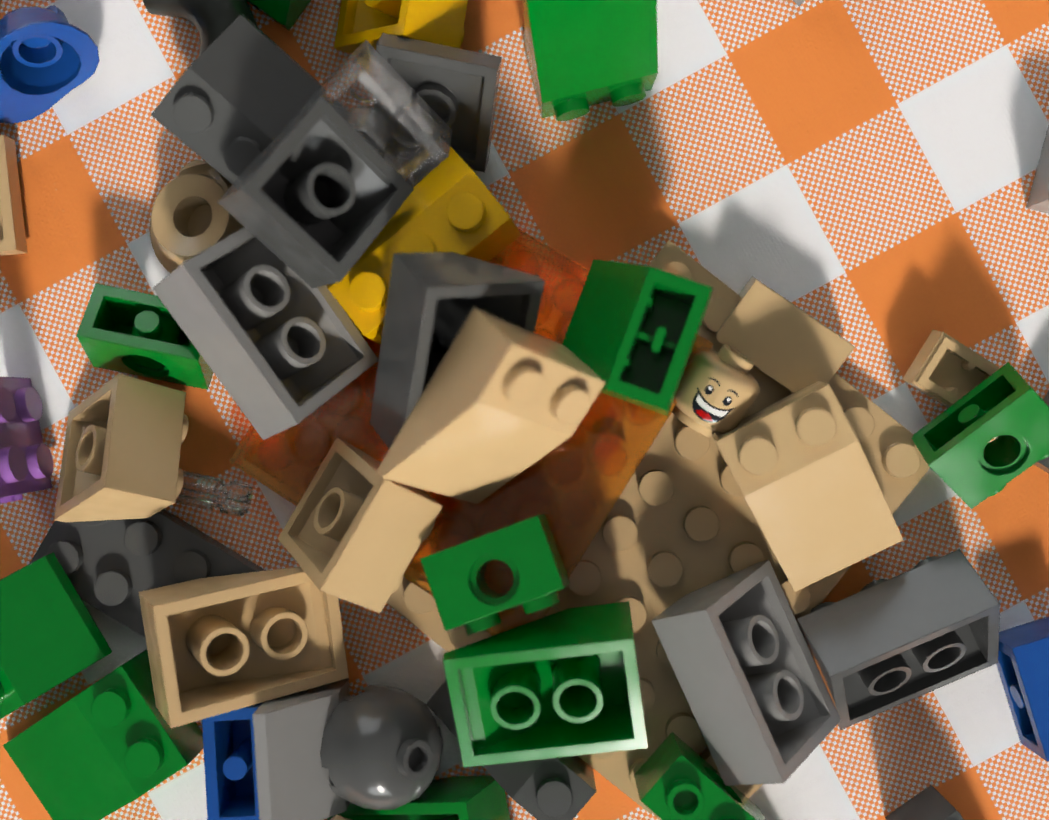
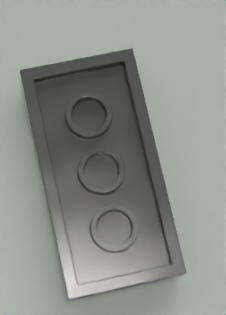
[30,509,266,637]

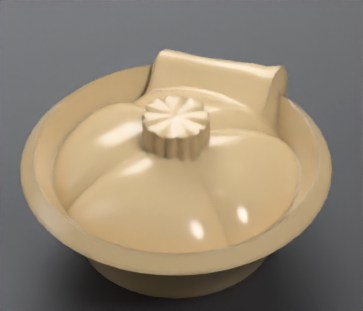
[150,160,244,273]

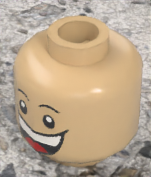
[672,344,760,437]

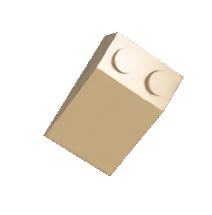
[377,307,606,504]
[712,381,903,592]
[139,566,349,728]

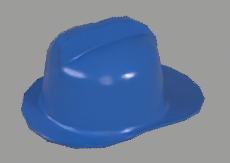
[0,5,100,124]

